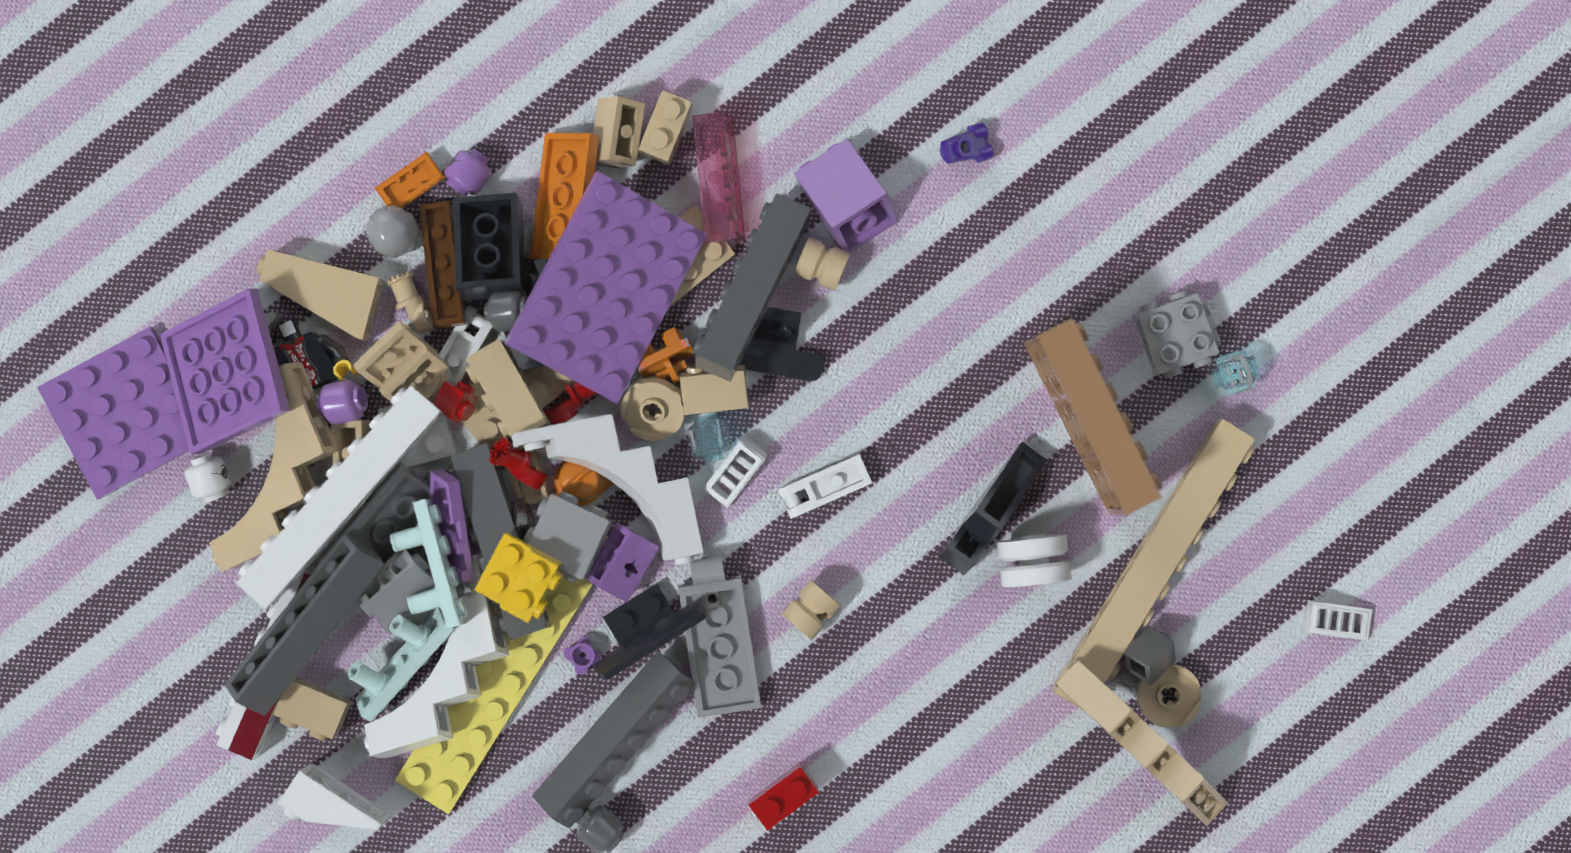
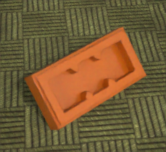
[375,151,446,209]

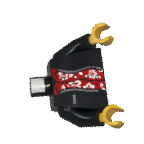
[274,320,358,399]

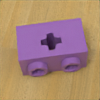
[587,522,659,602]

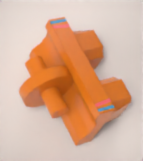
[637,327,695,384]

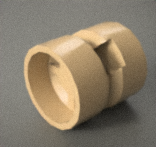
[794,236,851,291]
[781,579,841,640]

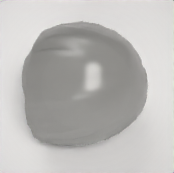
[366,205,419,258]

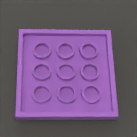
[160,288,290,454]
[37,327,189,499]

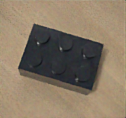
[453,192,526,301]

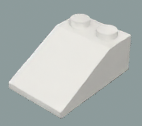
[278,763,392,830]

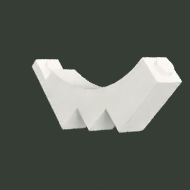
[511,414,704,565]
[364,559,509,759]

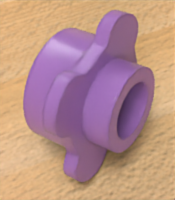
[564,636,602,674]

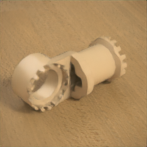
[385,271,434,334]

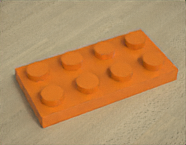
[529,133,599,261]

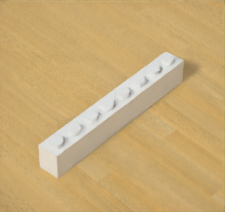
[235,386,444,609]

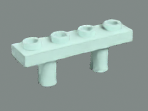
[390,499,468,629]
[348,608,454,722]

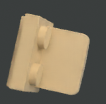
[353,321,449,403]

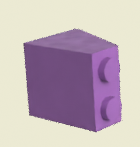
[794,139,898,253]

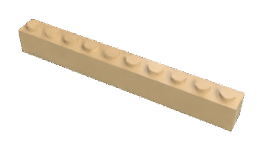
[1051,419,1255,711]

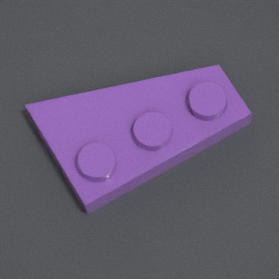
[430,469,474,583]

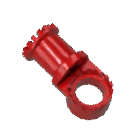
[545,382,597,425]
[489,437,548,491]

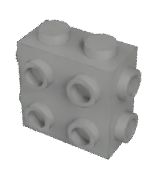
[1133,290,1221,379]
[523,491,613,583]
[359,549,435,634]

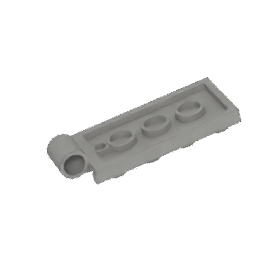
[678,555,761,718]

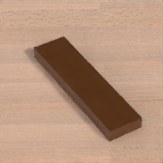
[419,200,466,330]

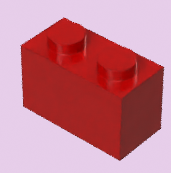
[748,762,819,831]

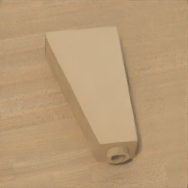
[257,249,384,341]

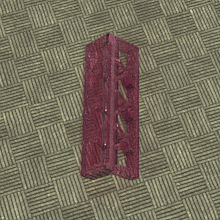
[692,111,746,244]

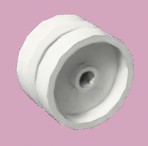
[996,533,1072,587]

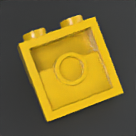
[474,532,563,623]

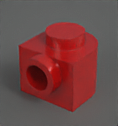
[433,381,478,424]

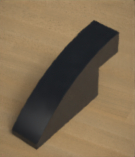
[938,442,1048,575]

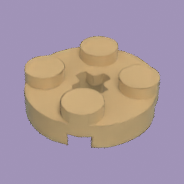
[621,378,685,441]
[1136,664,1201,728]

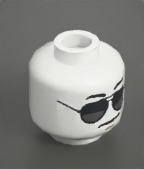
[184,453,232,502]

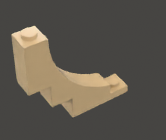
[209,363,338,572]
[1056,660,1228,826]

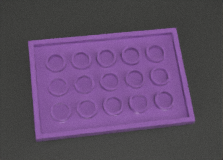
[504,171,707,404]

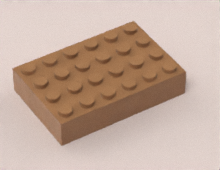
[1023,318,1163,516]

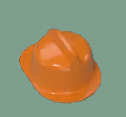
[553,460,614,506]

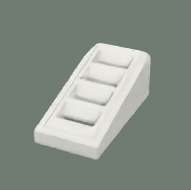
[703,436,768,508]
[1304,600,1372,641]

